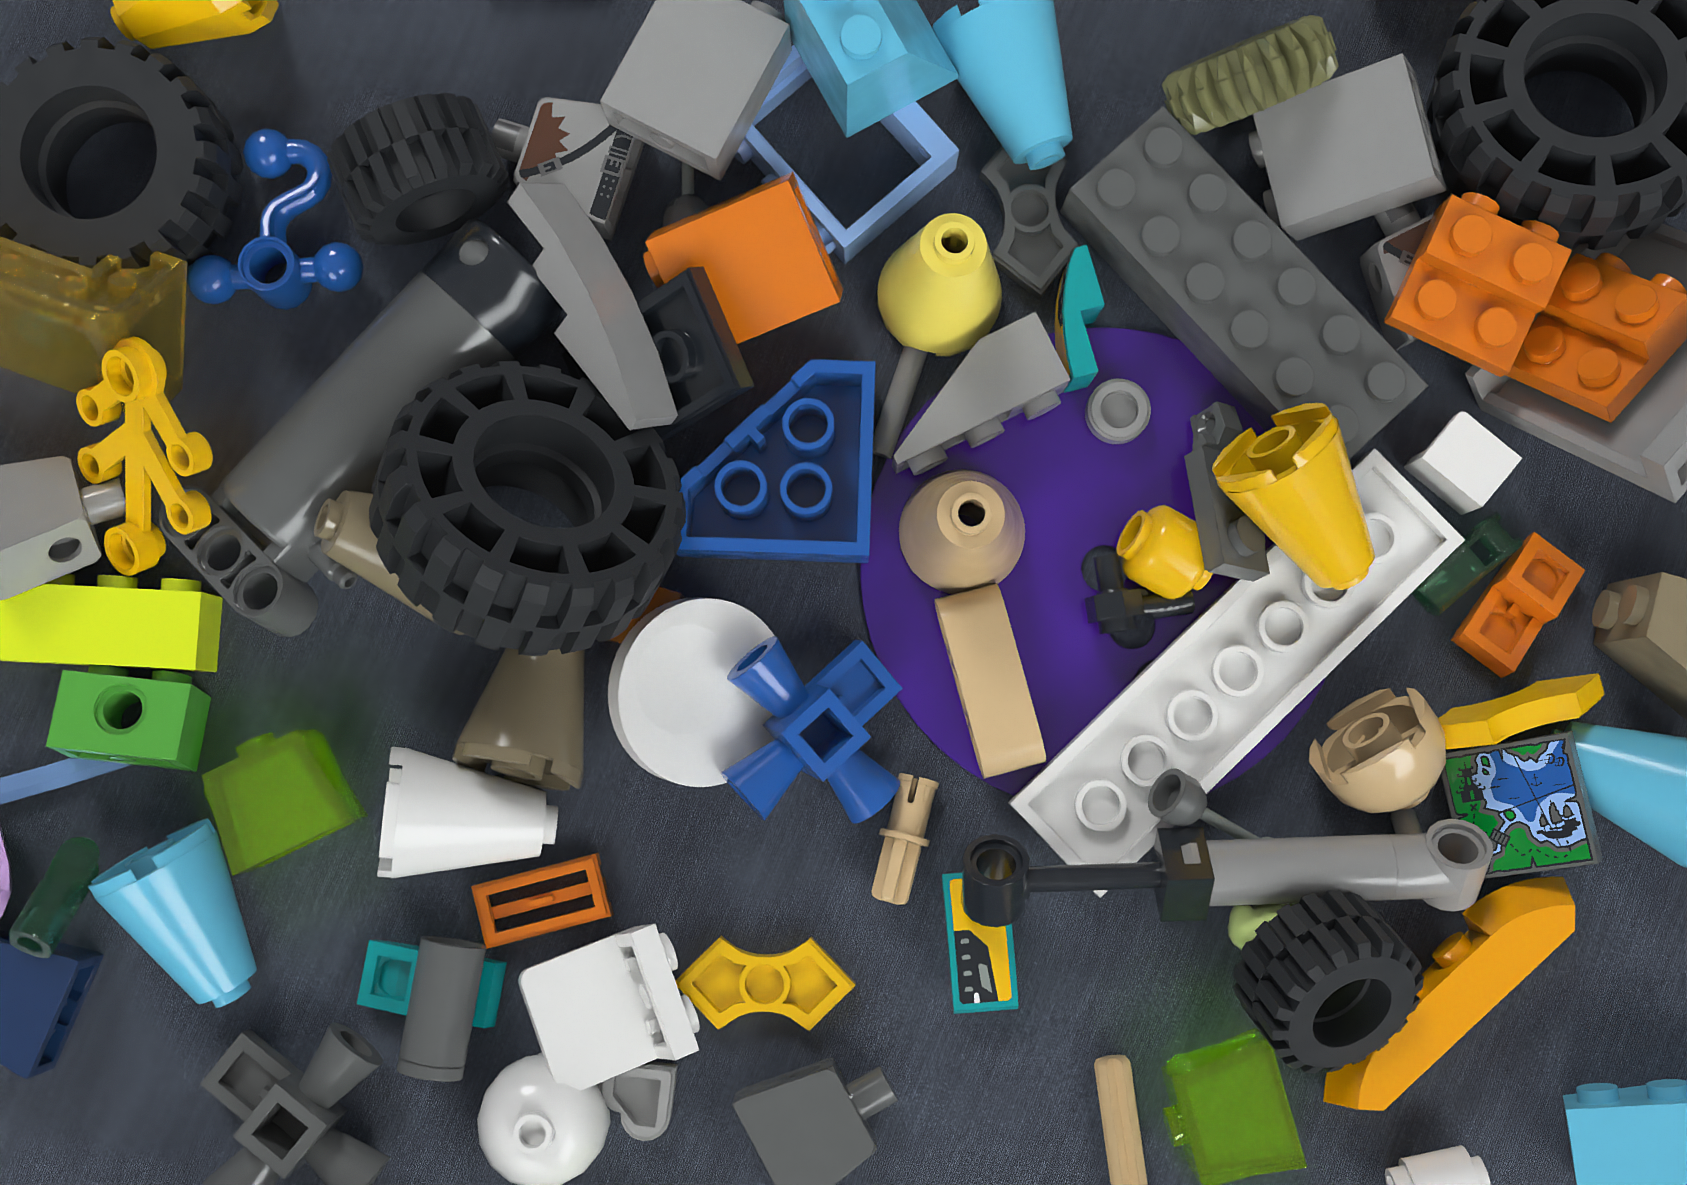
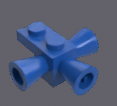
[720,636,903,824]

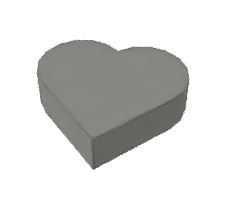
[599,1061,678,1141]

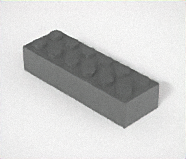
[1060,106,1428,459]

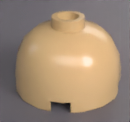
[1309,688,1446,813]

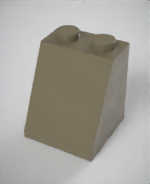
[1592,572,1687,720]

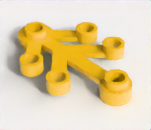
[76,337,213,576]

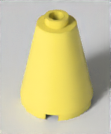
[877,213,1002,356]

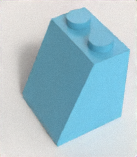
[783,0,958,138]

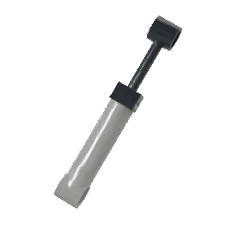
[961,808,1493,928]

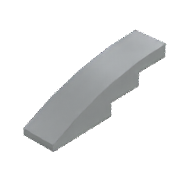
[507,183,678,430]

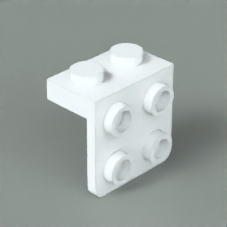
[518,924,700,1091]

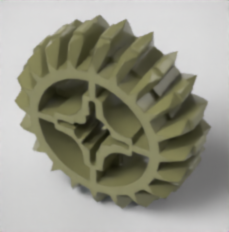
[1162,15,1339,135]

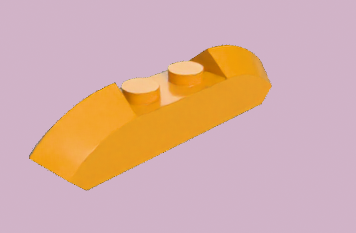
[1323,876,1575,1111]

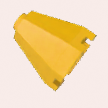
[110,0,279,49]

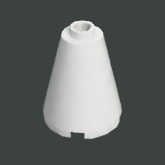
[377,747,558,878]

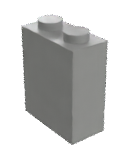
[600,0,792,181]
[1249,53,1446,241]

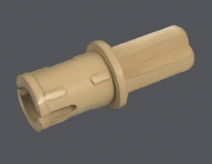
[871,773,939,905]

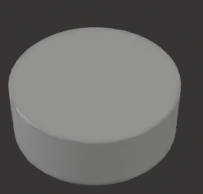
[1085,379,1151,444]

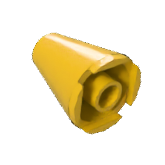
[1212,403,1375,590]

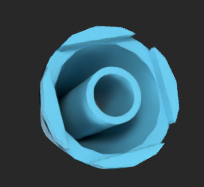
[932,0,1073,170]
[1550,721,1687,868]
[88,818,257,1008]

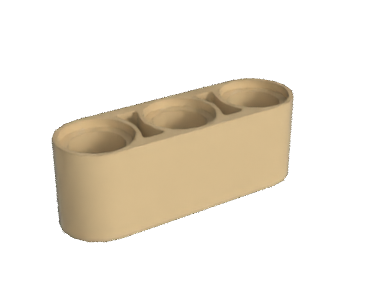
[934,583,1046,779]

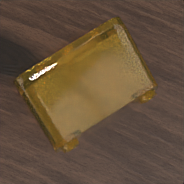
[0,237,187,412]

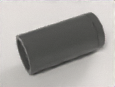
[396,936,486,1082]

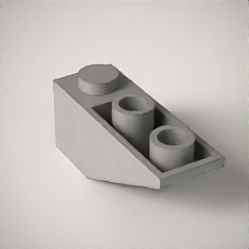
[892,312,1071,476]

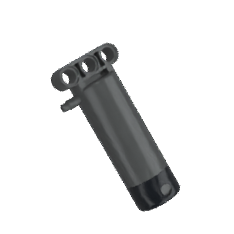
[159,218,563,638]

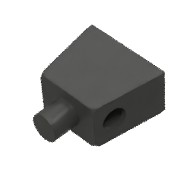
[732,1058,899,1185]

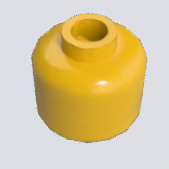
[1116,505,1213,599]

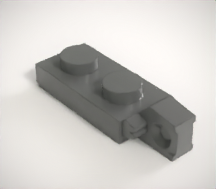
[1184,402,1270,582]

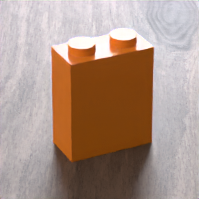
[643,172,843,344]

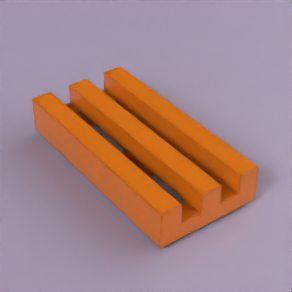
[471,852,614,949]

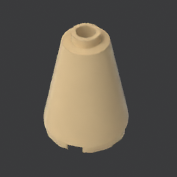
[899,469,1025,595]

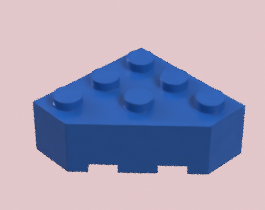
[676,359,876,563]

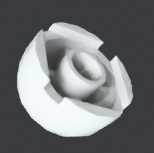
[477,1053,611,1185]

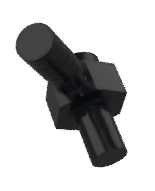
[1084,554,1195,635]

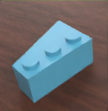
[1563,1079,1687,1185]

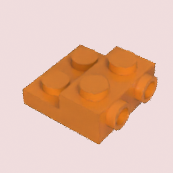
[1383,192,1572,377]
[1505,252,1687,423]

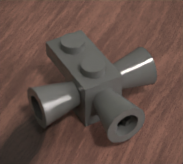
[200,1022,392,1185]

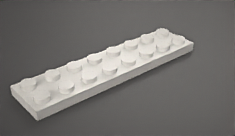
[1008,448,1465,898]

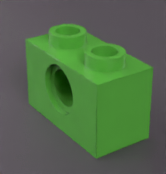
[46,664,211,772]

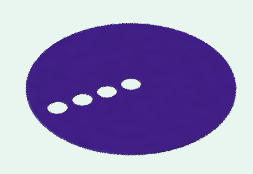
[860,327,1327,796]

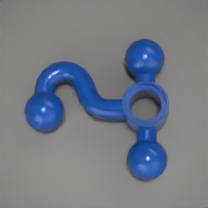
[186,128,364,310]

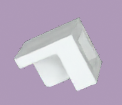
[1404,411,1522,515]

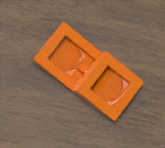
[1451,532,1585,678]

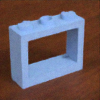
[735,45,959,265]

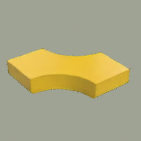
[1438,673,1605,750]
[675,935,856,1031]

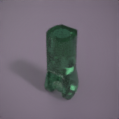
[1411,511,1524,616]
[9,837,100,958]

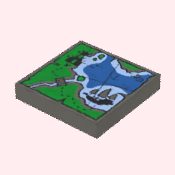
[1441,730,1603,879]

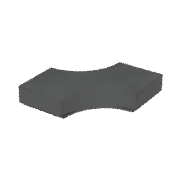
[979,145,1079,300]

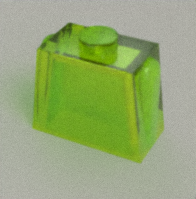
[202,729,368,876]
[1161,1028,1307,1185]

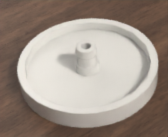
[608,597,775,787]

